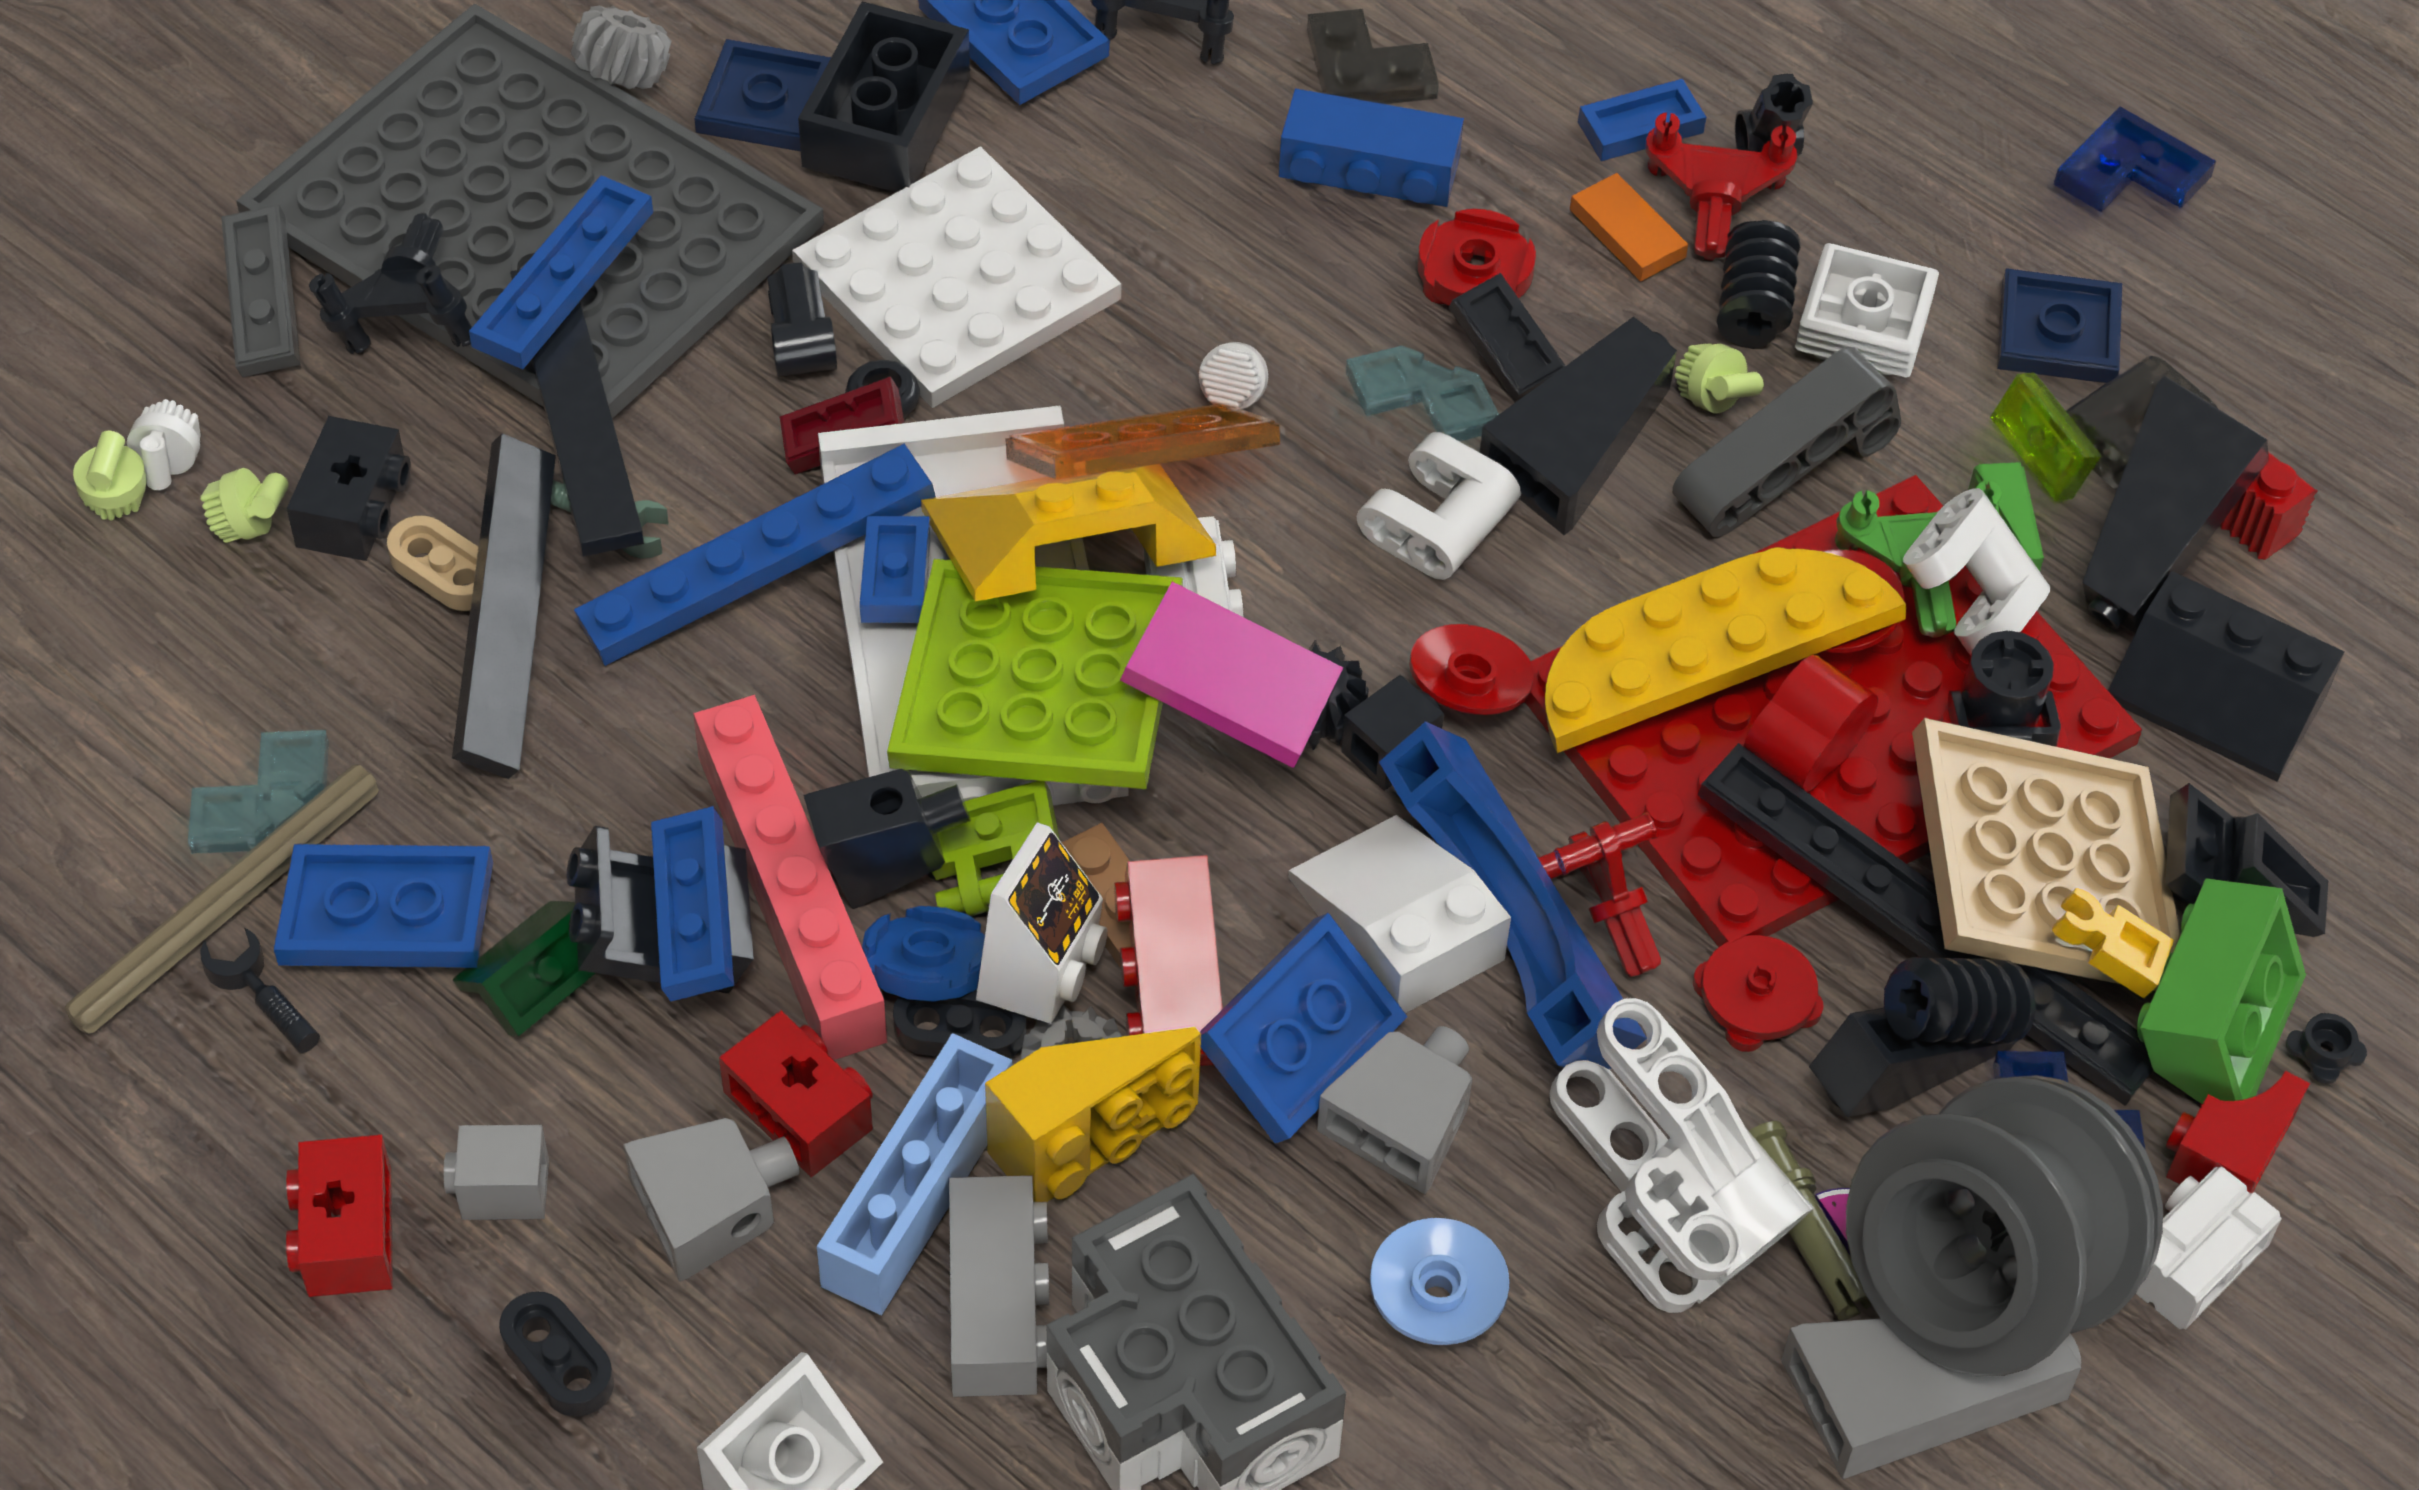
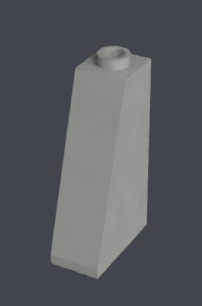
[1781,1319,2081,1480]

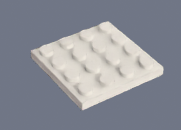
[792,146,1121,408]

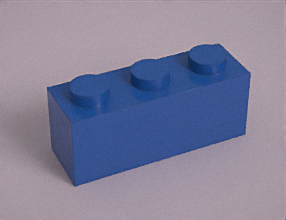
[1279,88,1464,207]

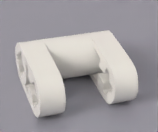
[1356,432,1521,580]
[1903,488,2050,656]

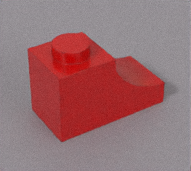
[2165,1071,2310,1194]

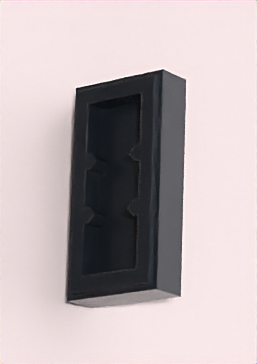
[1449,273,1566,403]

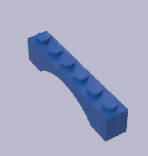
[1379,721,1647,1069]

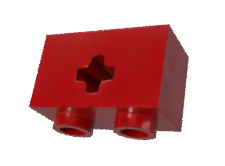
[719,1010,873,1178]
[286,1134,393,1297]

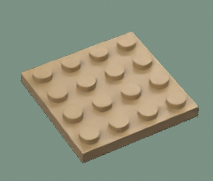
[1912,718,2181,991]

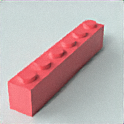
[693,695,887,1060]

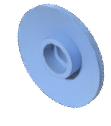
[1370,1218,1509,1345]

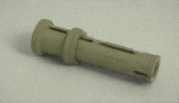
[1749,1121,1872,1320]

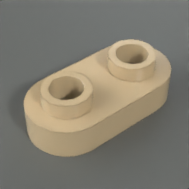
[387,516,478,611]

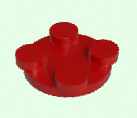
[1693,935,1824,1052]

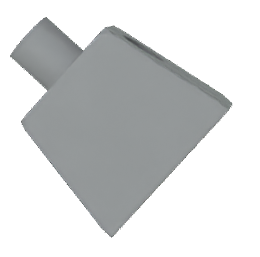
[1317,1026,1473,1195]
[623,1118,799,1282]

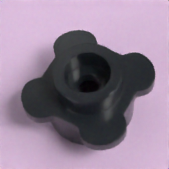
[2286,1013,2367,1084]

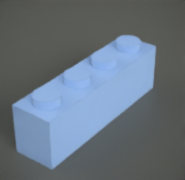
[817,1033,1013,1316]

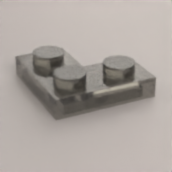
[1307,9,1439,104]

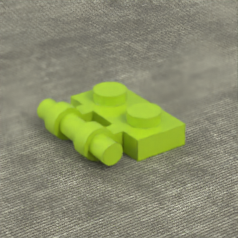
[932,780,1060,916]

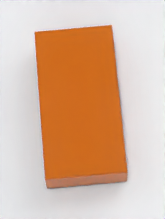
[1570,173,1688,282]

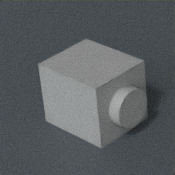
[444,1125,549,1220]

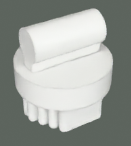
[1199,342,1268,411]
[127,399,201,490]

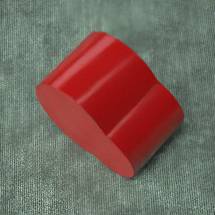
[1744,655,1878,792]

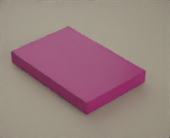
[1120,581,1343,768]

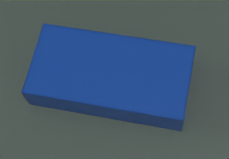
[1578,79,1707,161]

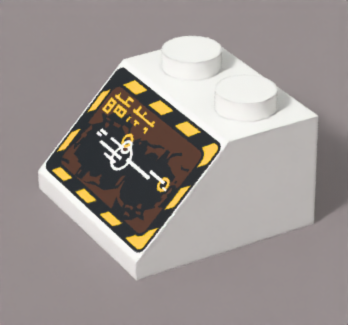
[976,823,1108,1024]

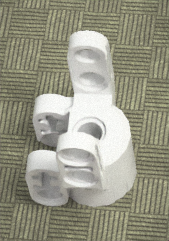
[1549,998,1813,1313]

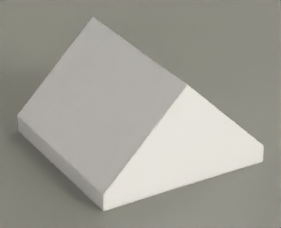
[697,1352,883,1490]

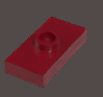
[780,377,904,474]

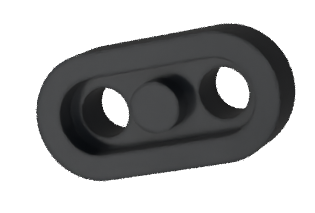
[893,990,1026,1059]
[499,1291,614,1417]

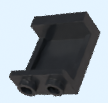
[566,826,754,994]

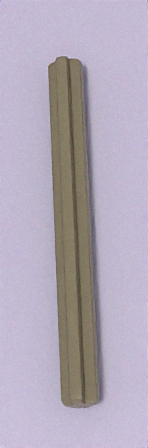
[65,764,379,1034]

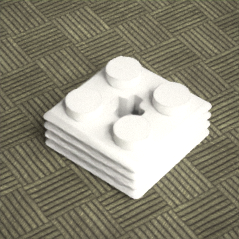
[1795,243,1939,377]

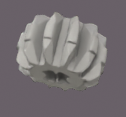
[570,5,672,89]

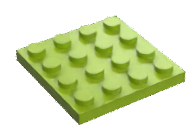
[887,559,1183,789]

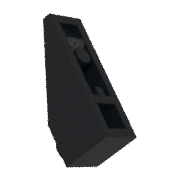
[1809,1008,2015,1117]

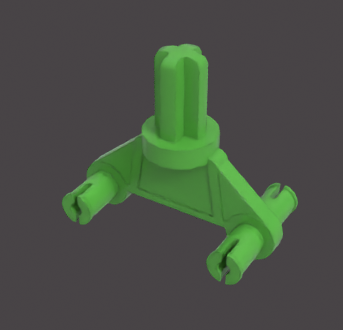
[1835,481,2002,638]

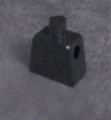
[803,769,971,909]

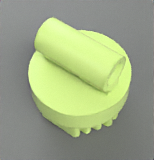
[1674,343,1764,413]
[73,431,147,521]
[200,468,289,543]

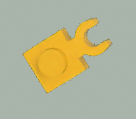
[2052,888,2174,998]

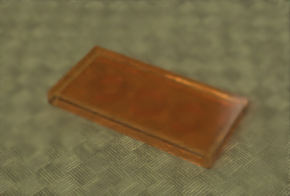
[1005,404,1280,480]

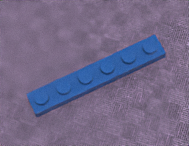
[574,443,936,666]

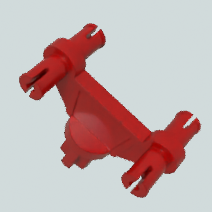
[1645,112,1797,261]
[1538,812,1661,977]

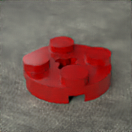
[1417,209,1536,306]

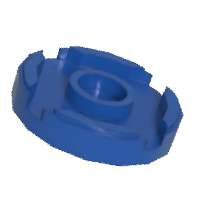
[862,906,985,1001]

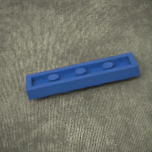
[469,175,653,370]

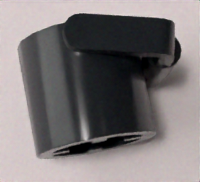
[1948,630,2061,747]

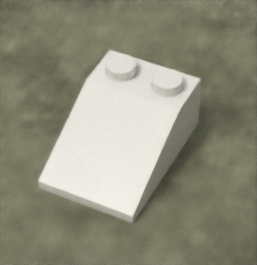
[1288,815,1511,1013]

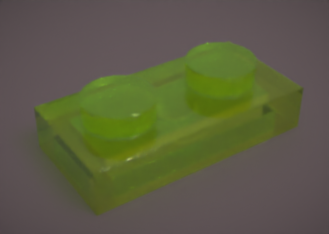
[1990,372,2101,501]

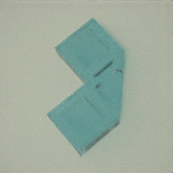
[1346,346,1499,441]
[188,730,329,854]

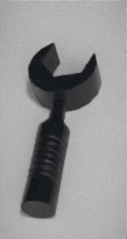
[200,928,320,1053]

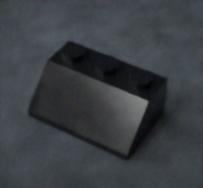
[2108,571,2345,782]

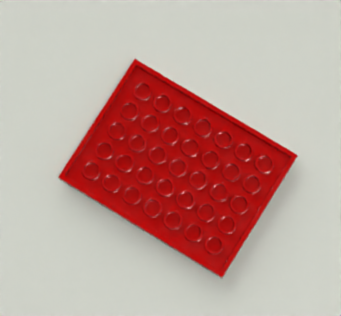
[1513,475,2142,947]

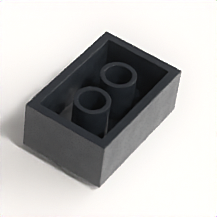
[798,1,970,192]

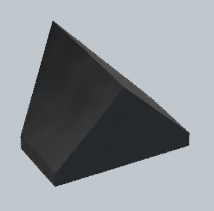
[2232,813,2329,937]

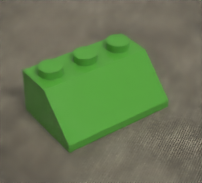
[2137,879,2306,1104]

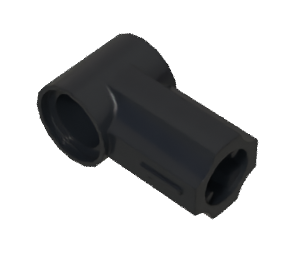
[1735,74,1813,156]
[767,262,837,377]

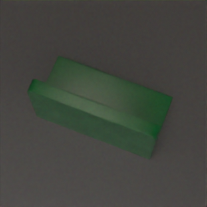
[453,901,595,1036]

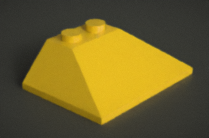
[921,457,1216,602]

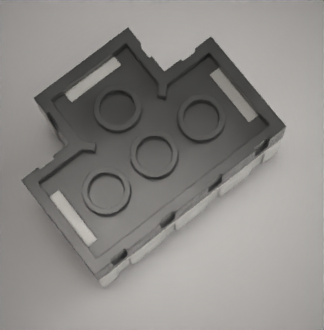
[1046,1174,1346,1490]

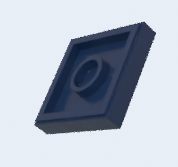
[694,39,831,152]
[1997,268,2122,384]

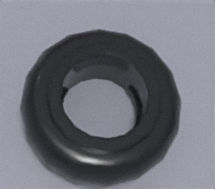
[845,359,920,418]

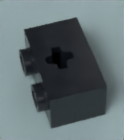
[287,416,411,561]

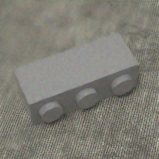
[949,1176,1049,1397]

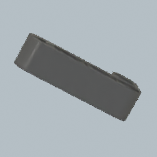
[1672,347,1901,537]

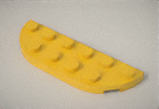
[1545,548,1906,753]

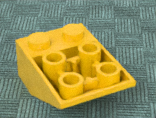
[985,1027,1201,1202]

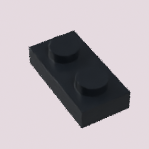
[2165,783,2234,904]

